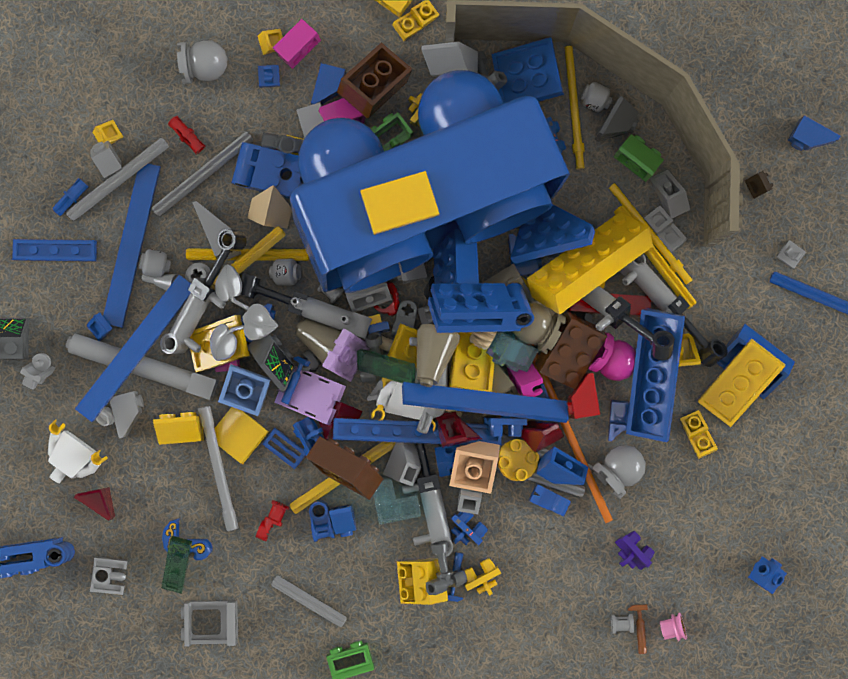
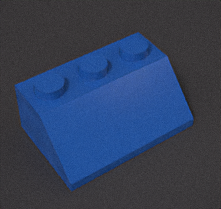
[717,324,795,399]

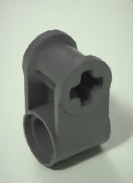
[391,300,418,338]

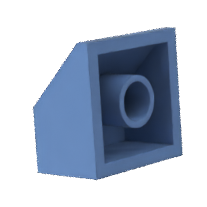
[218,364,271,416]

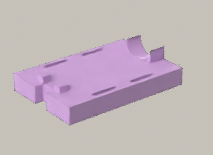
[322,328,370,382]
[275,366,346,425]

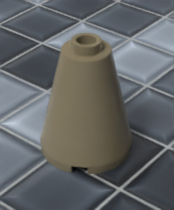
[295,319,342,363]
[416,324,460,387]

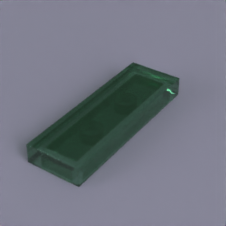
[357,348,415,383]
[161,536,192,594]

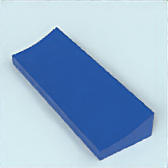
[626,308,685,442]

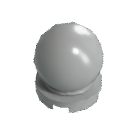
[177,40,227,84]
[591,445,646,499]

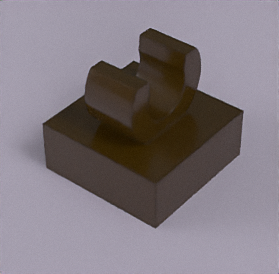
[744,171,773,199]

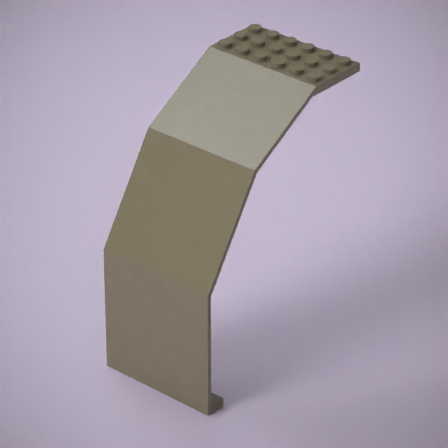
[445,0,743,247]

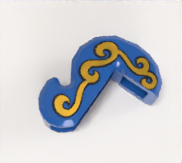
[162,519,213,560]

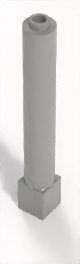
[66,333,219,400]

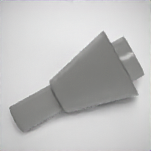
[142,274,178,291]

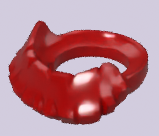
[373,281,399,317]

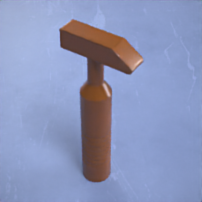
[628,604,648,654]

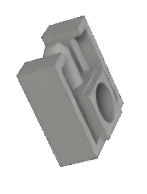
[90,556,128,595]

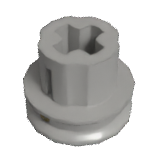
[185,263,210,283]

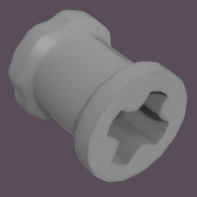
[317,284,344,304]
[611,614,634,634]

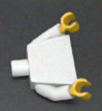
[371,368,436,432]
[48,419,108,484]

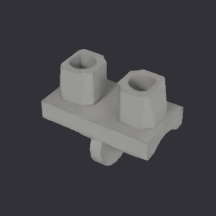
[20,353,55,389]

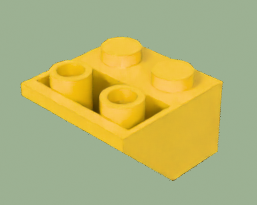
[153,412,204,445]
[397,558,448,605]

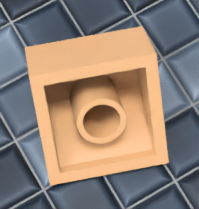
[449,441,500,494]

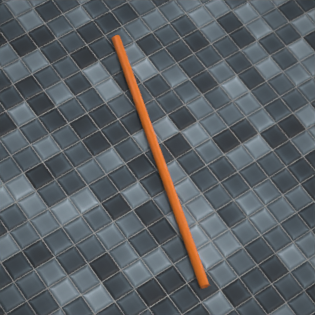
[524,343,613,523]

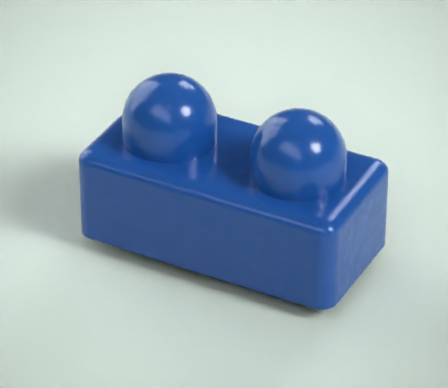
[290,70,570,293]

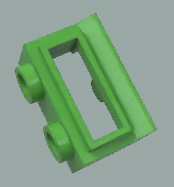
[370,112,413,151]
[326,640,375,679]

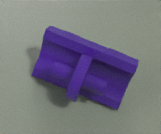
[615,531,655,570]

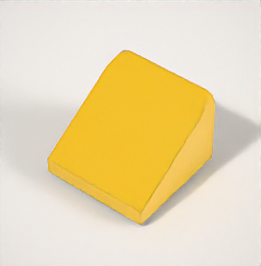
[257,29,283,55]
[92,120,123,144]

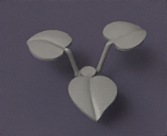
[210,264,278,361]

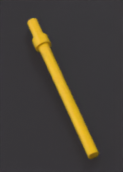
[564,46,585,169]
[609,183,692,285]

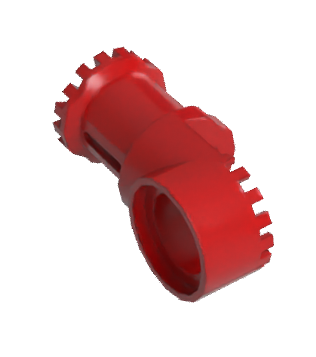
[255,500,290,542]

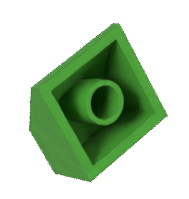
[613,134,664,182]

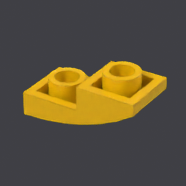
[392,0,439,41]
[680,410,718,459]

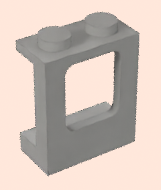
[181,600,238,646]

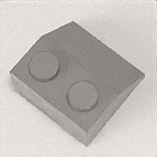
[421,42,478,78]

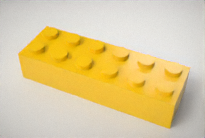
[527,212,653,315]

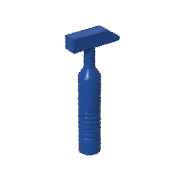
[281,356,310,405]
[447,552,464,602]

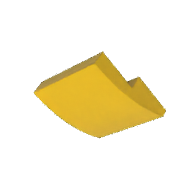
[214,407,269,464]

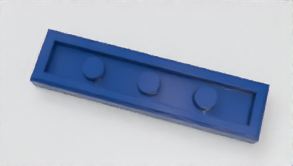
[12,239,97,262]

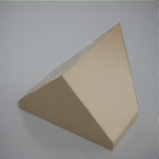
[248,185,292,229]

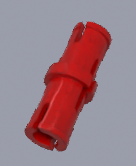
[168,116,206,155]

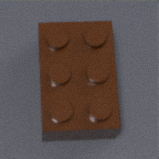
[337,42,412,119]
[534,311,607,389]
[305,437,383,500]

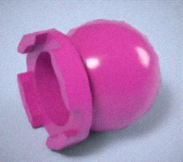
[588,332,636,381]

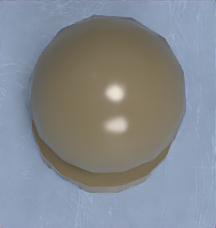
[513,302,566,354]

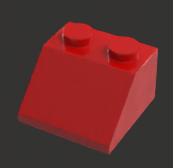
[567,373,600,419]

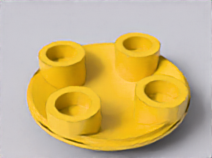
[497,439,539,481]

